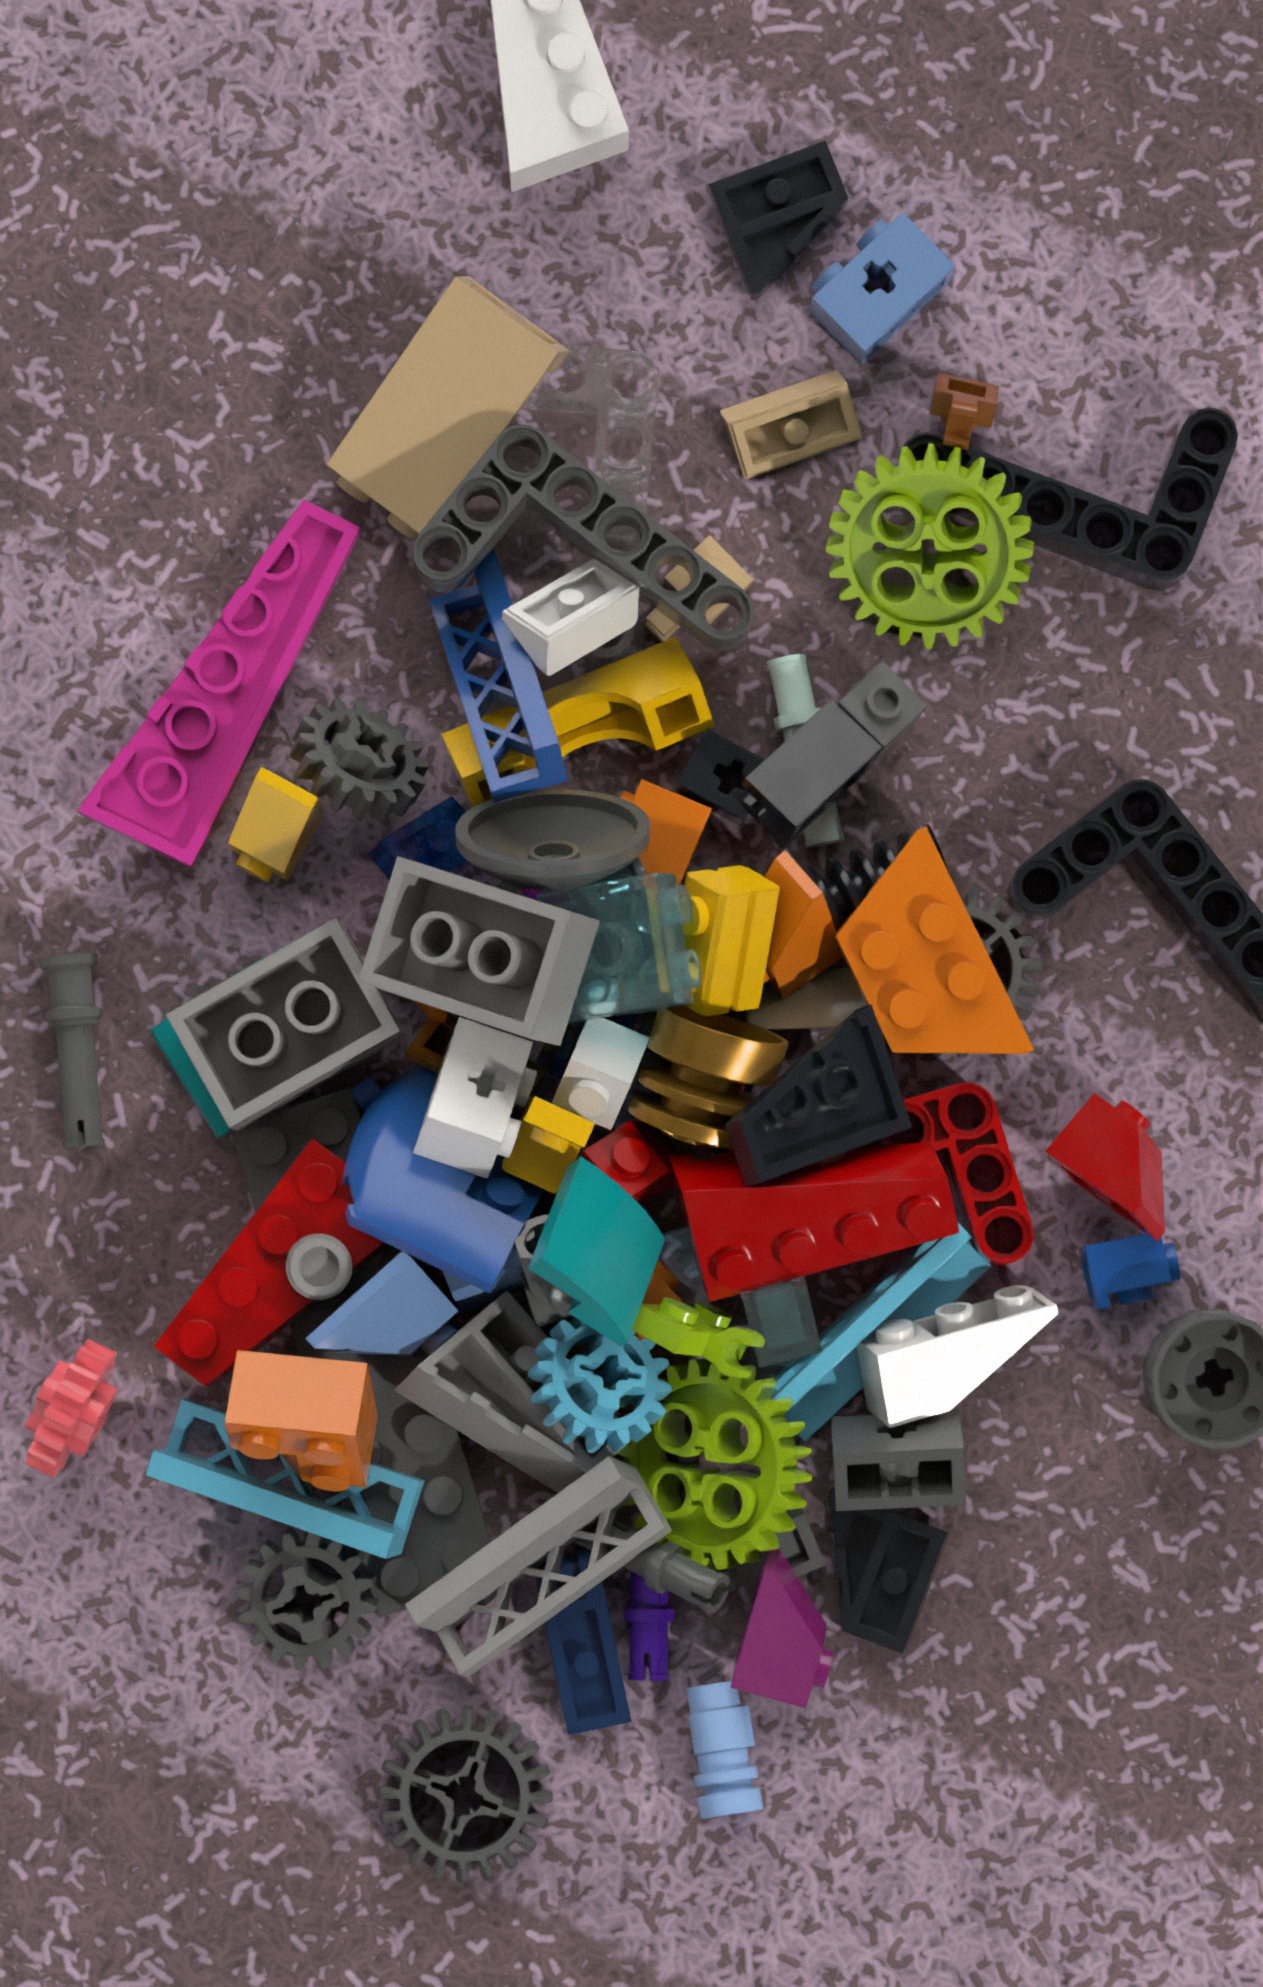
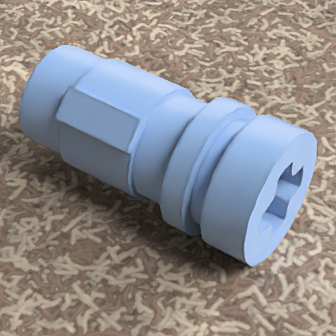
[686,1681,764,1819]

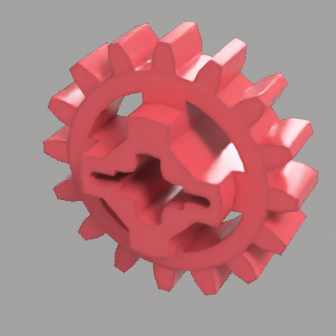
[25,1339,118,1478]

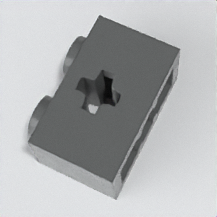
[831,1411,966,1511]

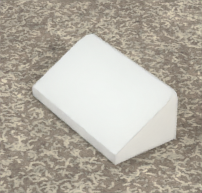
[502,558,639,676]

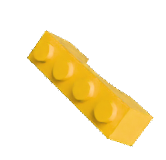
[441,637,715,808]

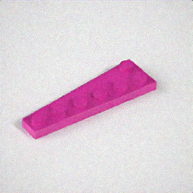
[78,500,361,869]

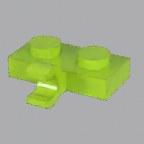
[632,1297,765,1379]

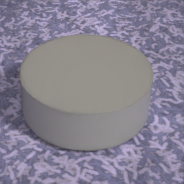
[285,1234,352,1300]

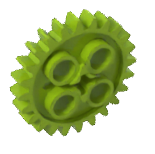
[826,444,1034,649]
[618,1359,812,1570]

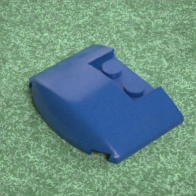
[343,1064,545,1293]

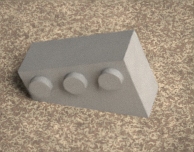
[394,1291,632,1493]

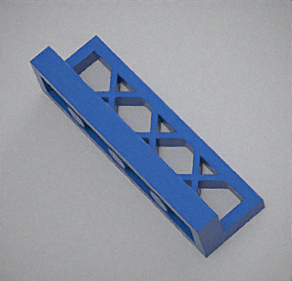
[429,550,568,803]

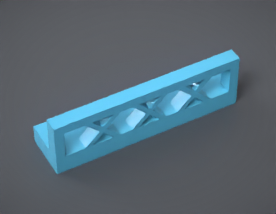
[771,1222,991,1442]
[146,1398,425,1559]

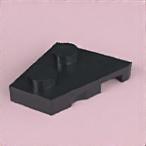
[708,140,848,301]
[828,1488,950,1655]

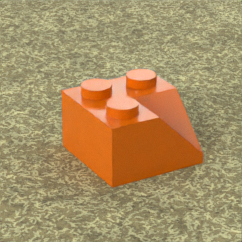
[224,1350,378,1492]

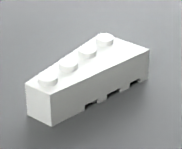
[490,0,629,192]

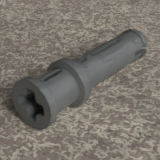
[40,953,105,1149]

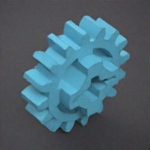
[528,1317,672,1453]

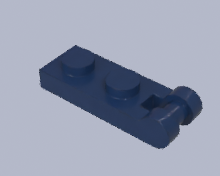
[535,1546,632,1735]

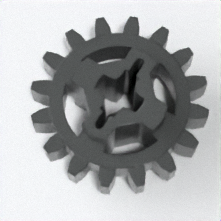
[289,698,429,823]
[236,1528,379,1671]

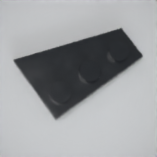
[725,1004,912,1186]

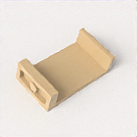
[326,276,570,540]

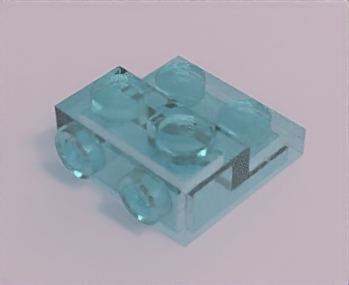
[536,873,702,1023]

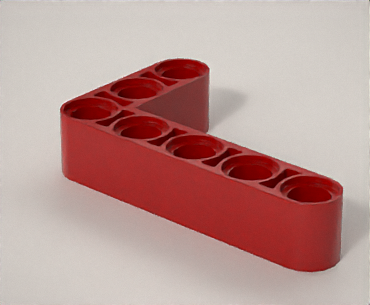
[706,1082,1034,1266]

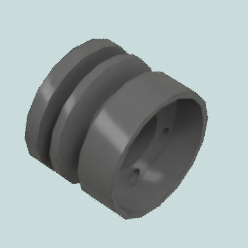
[1143,1309,1263,1449]

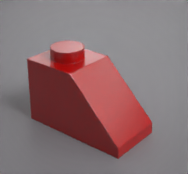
[1045,1093,1165,1241]
[579,1121,680,1206]

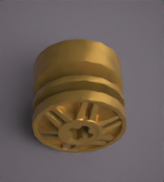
[628,1003,788,1149]

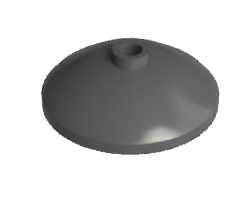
[455,789,651,894]

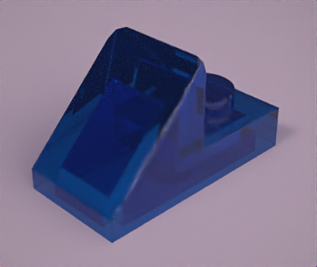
[368,796,471,881]

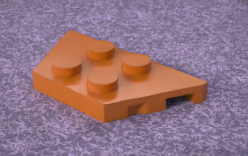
[834,826,1034,1054]

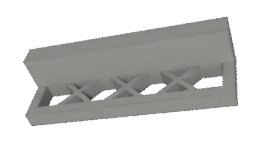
[405,1456,672,1677]

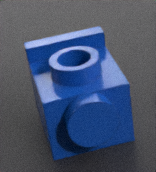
[1079,1234,1181,1312]

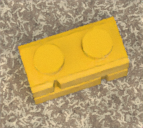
[665,865,780,1016]

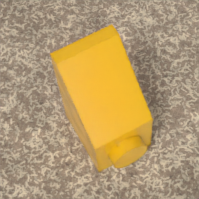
[228,767,324,883]

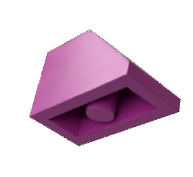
[730,1549,834,1708]

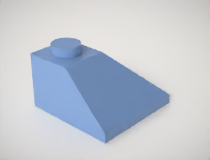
[305,1251,460,1356]

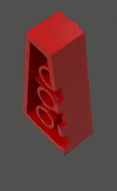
[153,1138,389,1388]
[669,1142,960,1302]

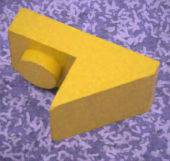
[502,1096,595,1193]

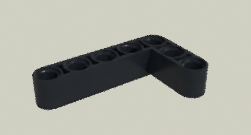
[896,407,1238,591]
[1008,779,1263,1022]

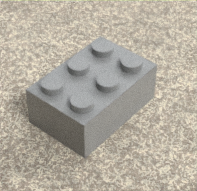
[358,856,600,1046]
[166,918,406,1131]

